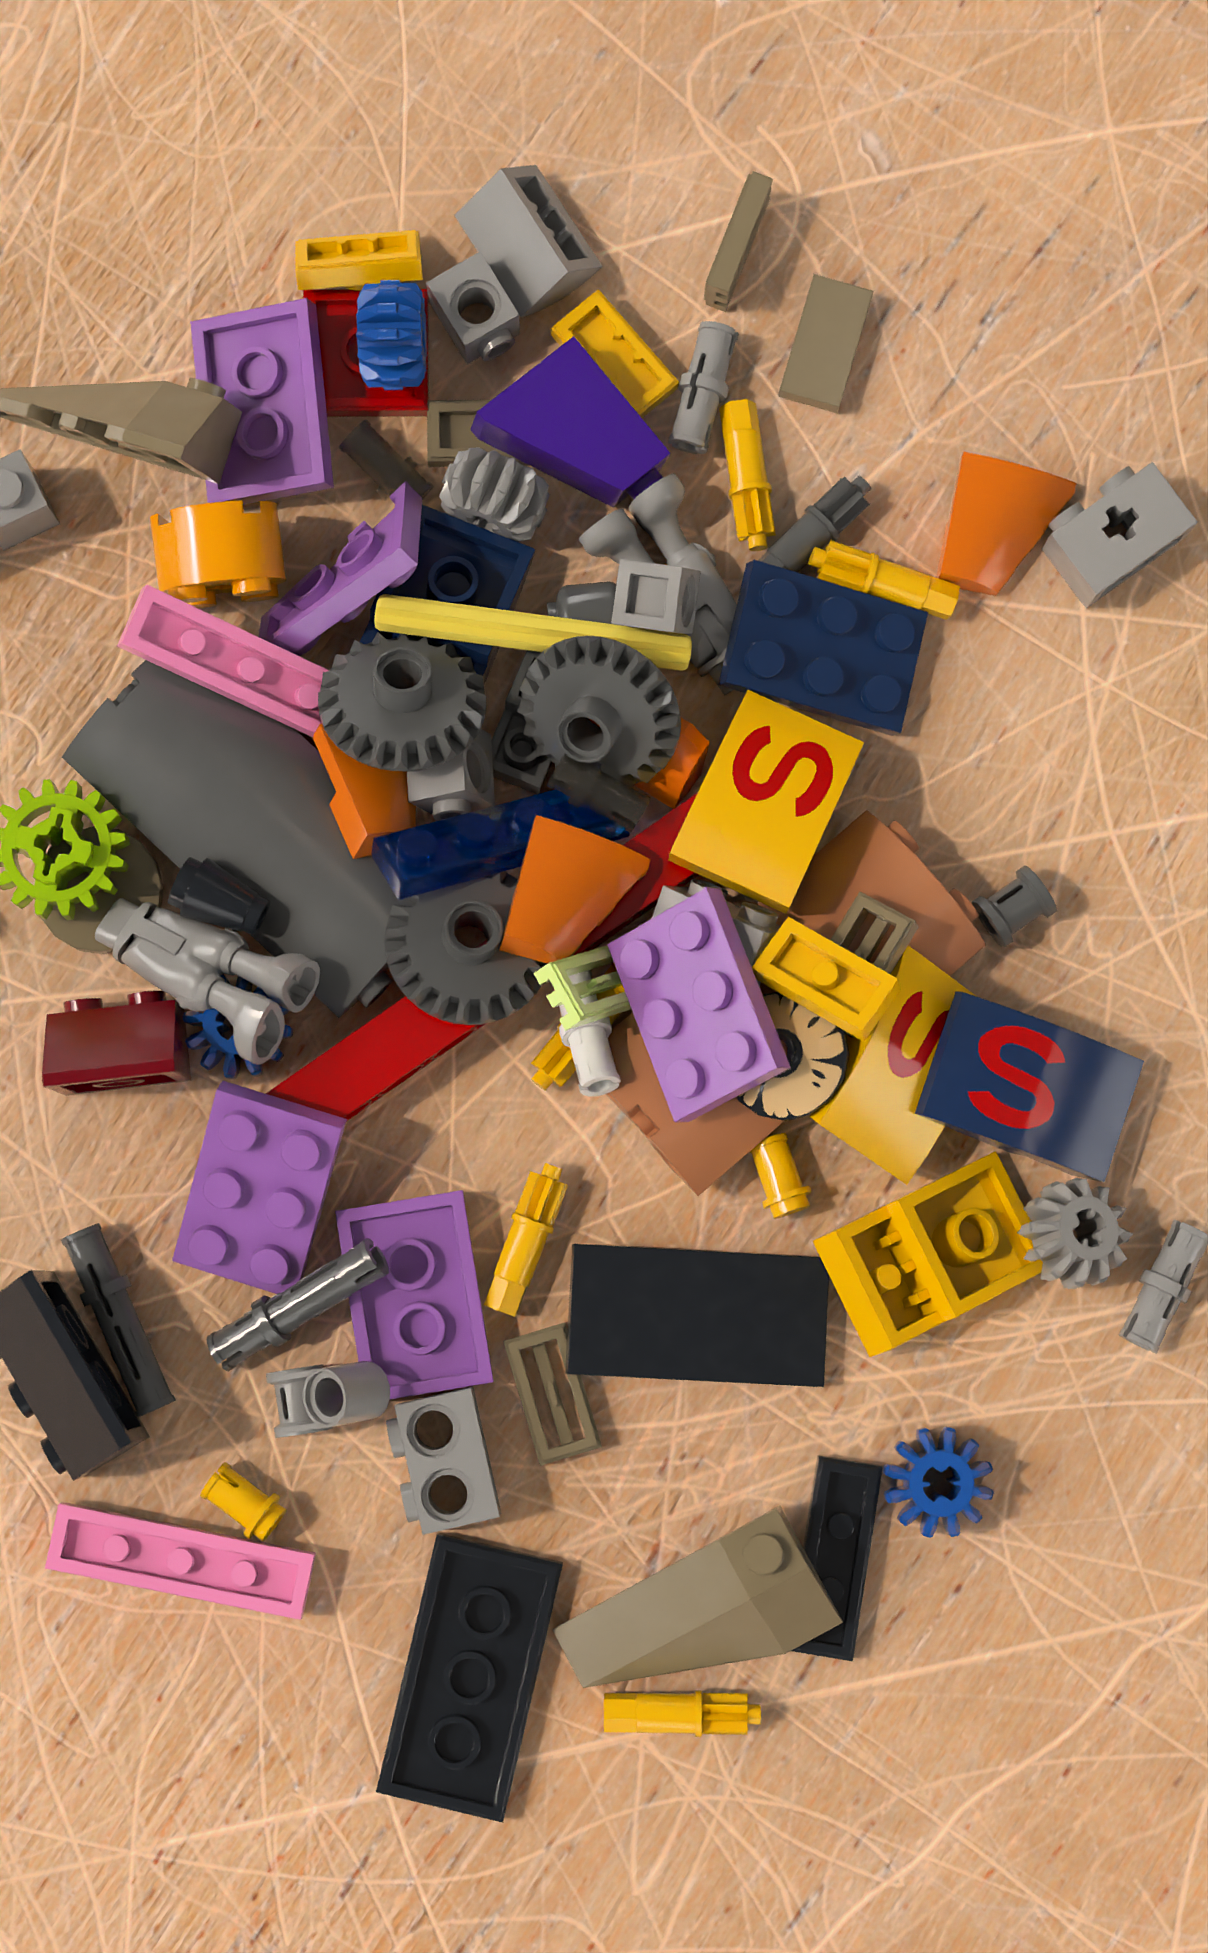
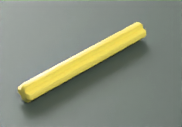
[374,594,692,671]

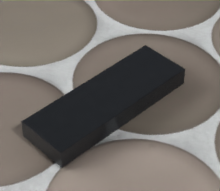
[791,1455,883,1661]

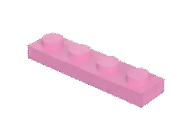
[117,585,329,737]
[45,1502,316,1620]

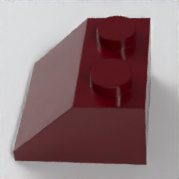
[42,991,191,1095]

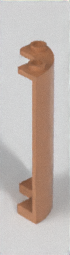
[606,810,986,1196]

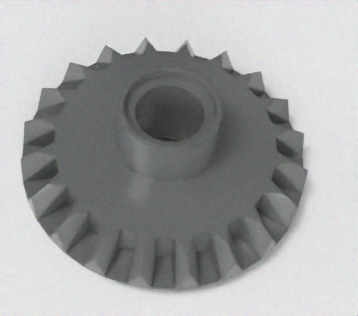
[318,632,486,771]
[517,636,681,792]
[385,859,547,1025]

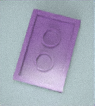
[190,298,334,505]
[607,887,791,1122]
[172,1081,347,1294]
[335,1190,494,1399]

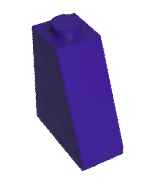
[470,336,671,508]

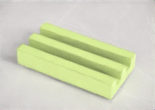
[534,945,631,1031]

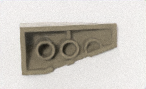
[0,378,242,484]
[552,1505,843,1688]

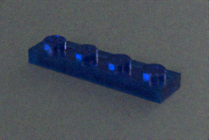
[372,782,633,900]

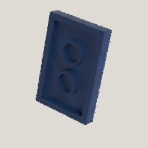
[718,559,928,736]

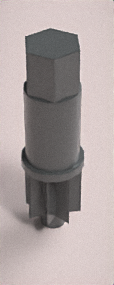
[758,475,871,573]

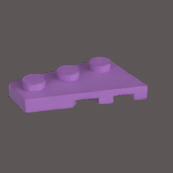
[259,481,422,656]

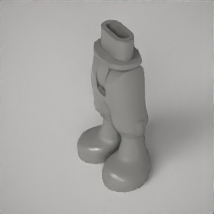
[579,473,737,696]
[95,898,320,1065]

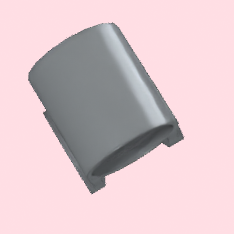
[266,1361,390,1438]

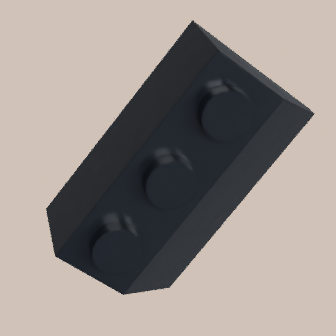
[0,1270,150,1481]

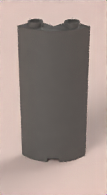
[62,660,442,1018]

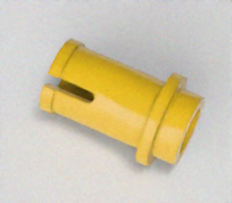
[749,1133,812,1219]
[200,1462,287,1541]

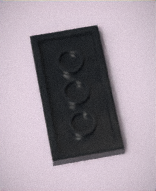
[565,1244,829,1387]
[376,1533,563,1823]

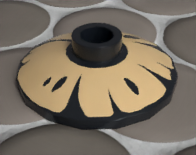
[736,992,850,1121]

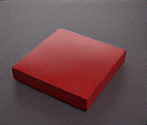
[303,289,429,417]

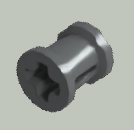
[972,865,1057,947]

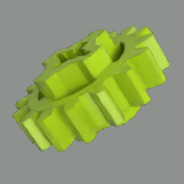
[0,779,130,920]

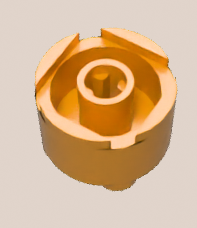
[150,501,286,609]

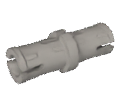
[668,321,739,454]
[1119,1220,1208,1354]

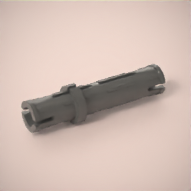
[61,1223,176,1418]
[206,1238,389,1371]

